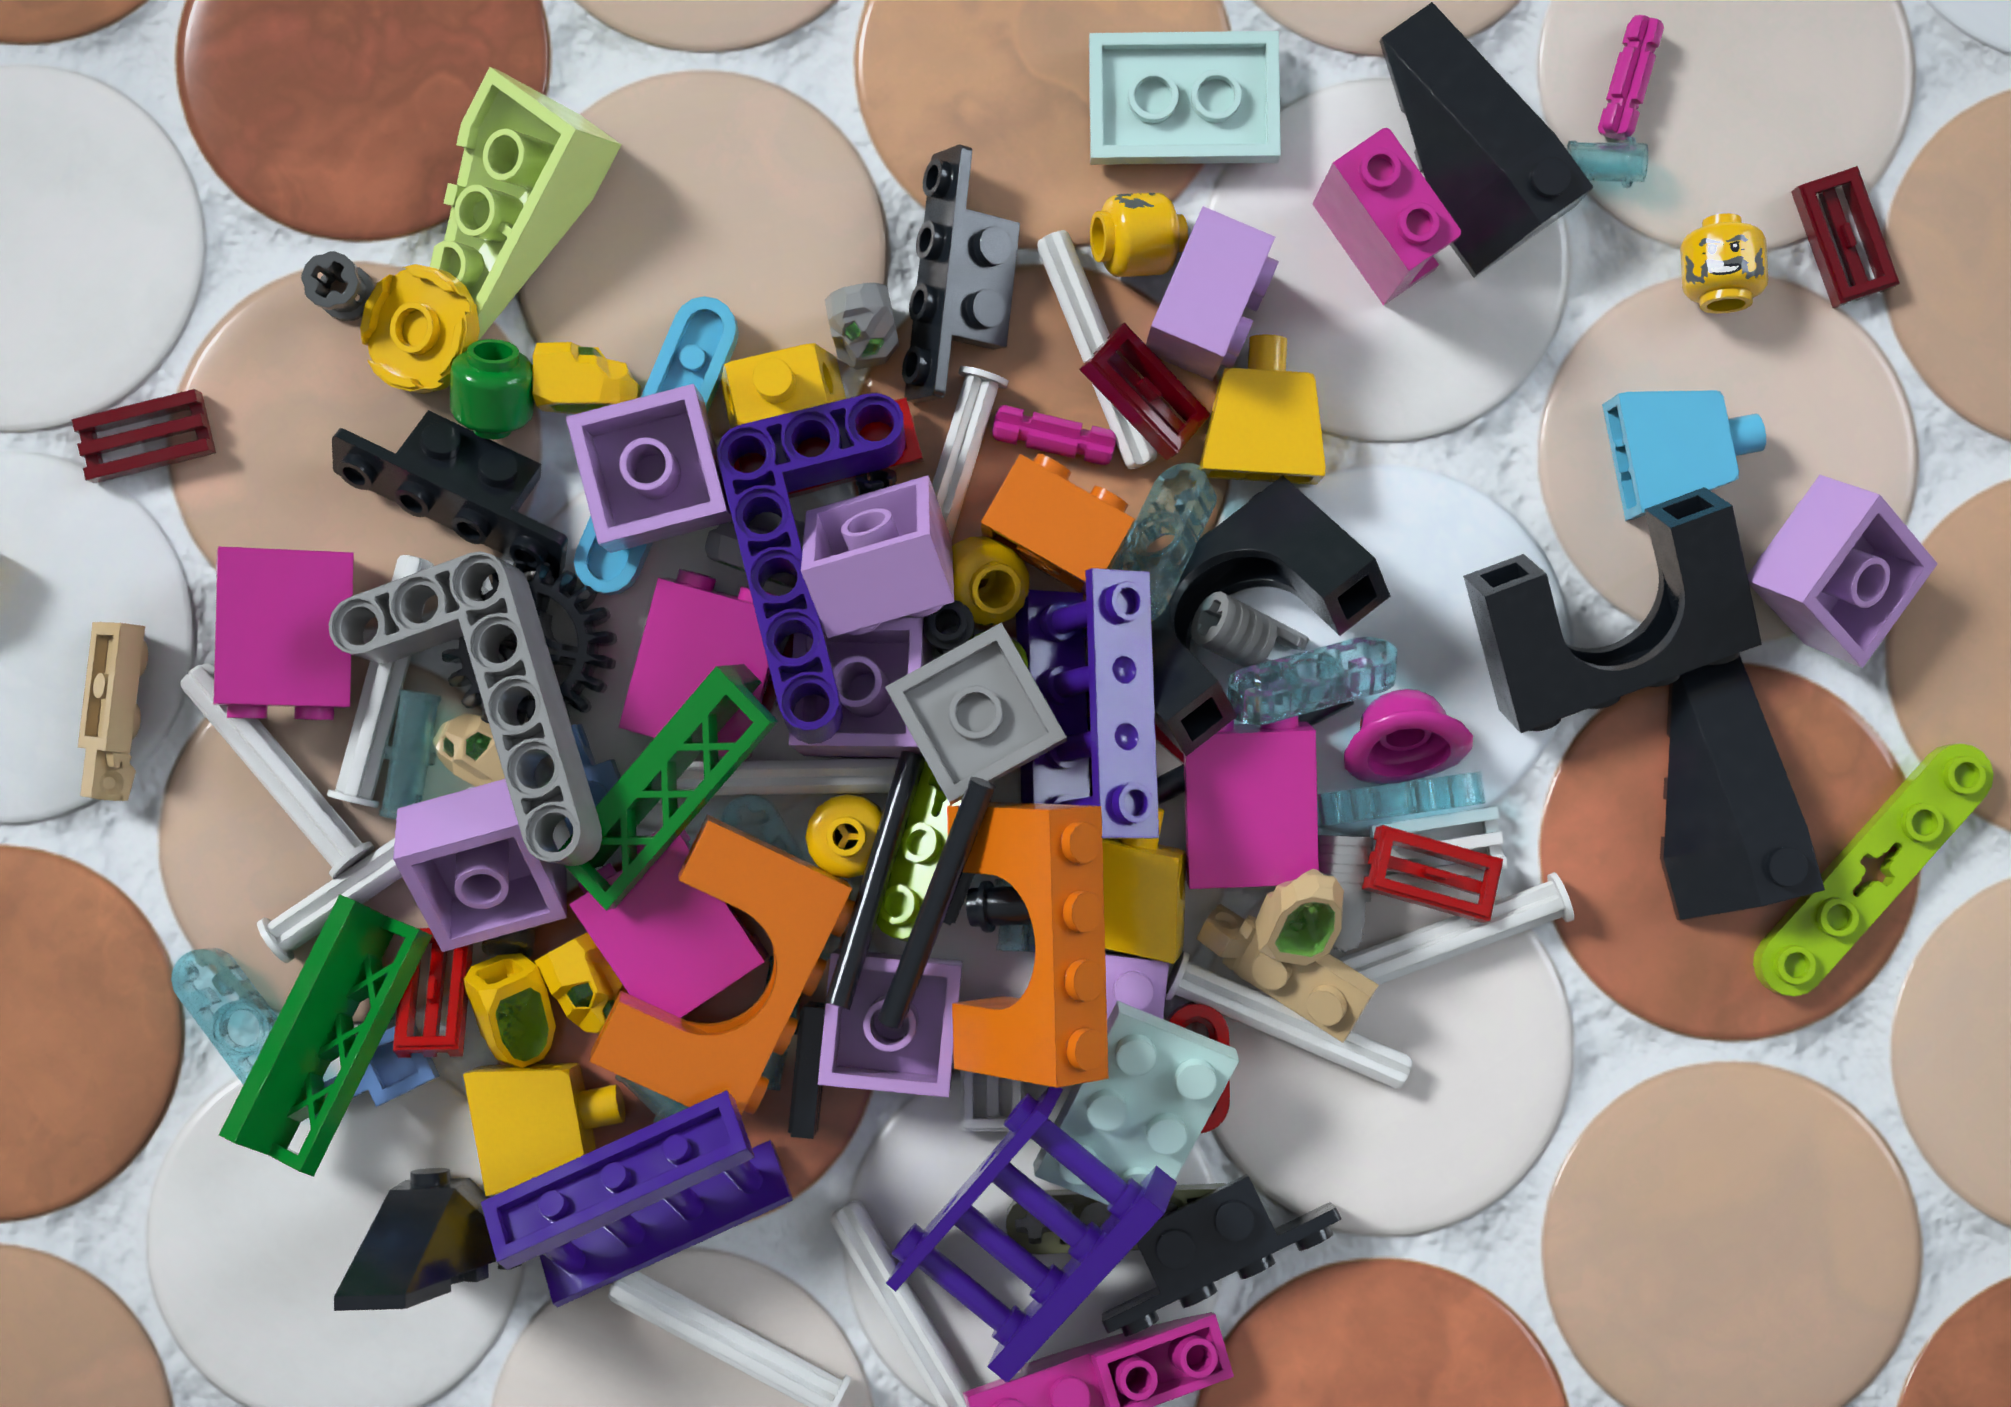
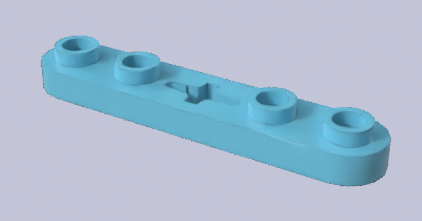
[574,296,739,596]

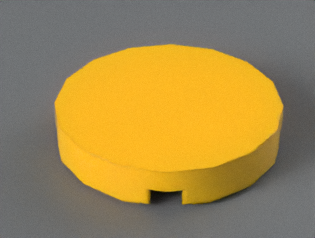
[360,264,480,394]

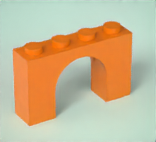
[947,802,1109,1088]
[590,814,855,1115]

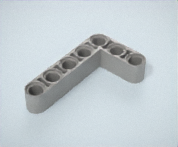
[329,551,602,866]

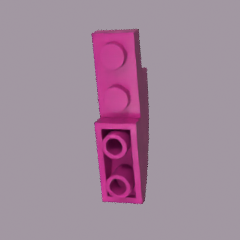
[963,1312,1234,1407]

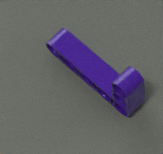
[717,393,906,744]

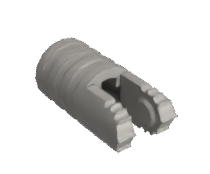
[1191,591,1309,688]
[1318,835,1374,953]

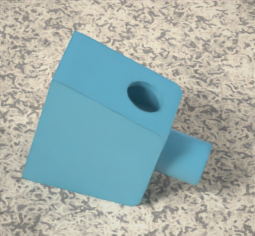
[1602,390,1766,521]

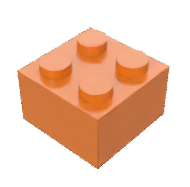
[981,453,1135,597]

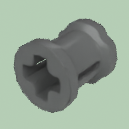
[301,251,375,321]

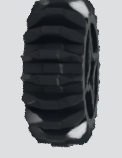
[441,561,617,725]

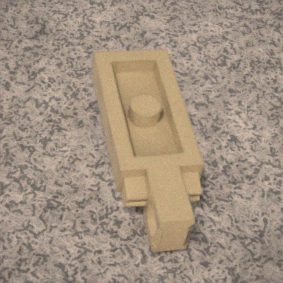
[77,622,148,801]
[1196,904,1379,1043]

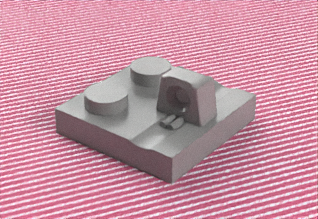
[885,622,1067,805]

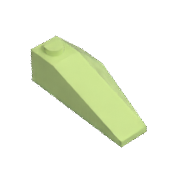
[430,67,622,341]

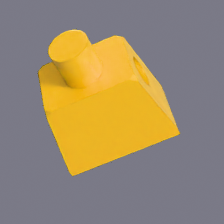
[1198,334,1326,485]
[720,343,846,429]
[1102,807,1186,964]
[463,1063,625,1196]

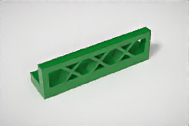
[559,664,778,911]
[219,894,432,1177]

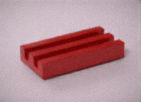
[1362,825,1504,923]
[393,928,473,1058]

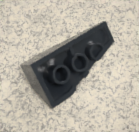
[1379,2,1593,278]
[1660,655,1825,920]
[334,1168,525,1311]

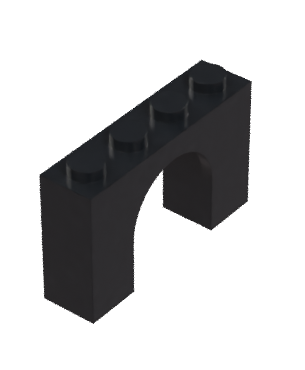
[1081,475,1391,756]
[1463,487,1762,733]

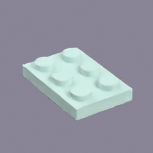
[1089,31,1281,165]
[1033,1001,1239,1205]

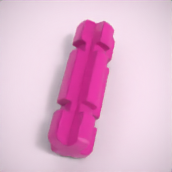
[1598,15,1664,141]
[992,405,1116,465]

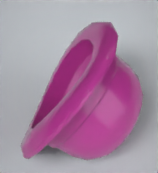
[1344,689,1473,784]

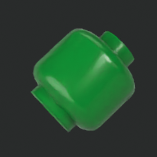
[450,339,534,440]

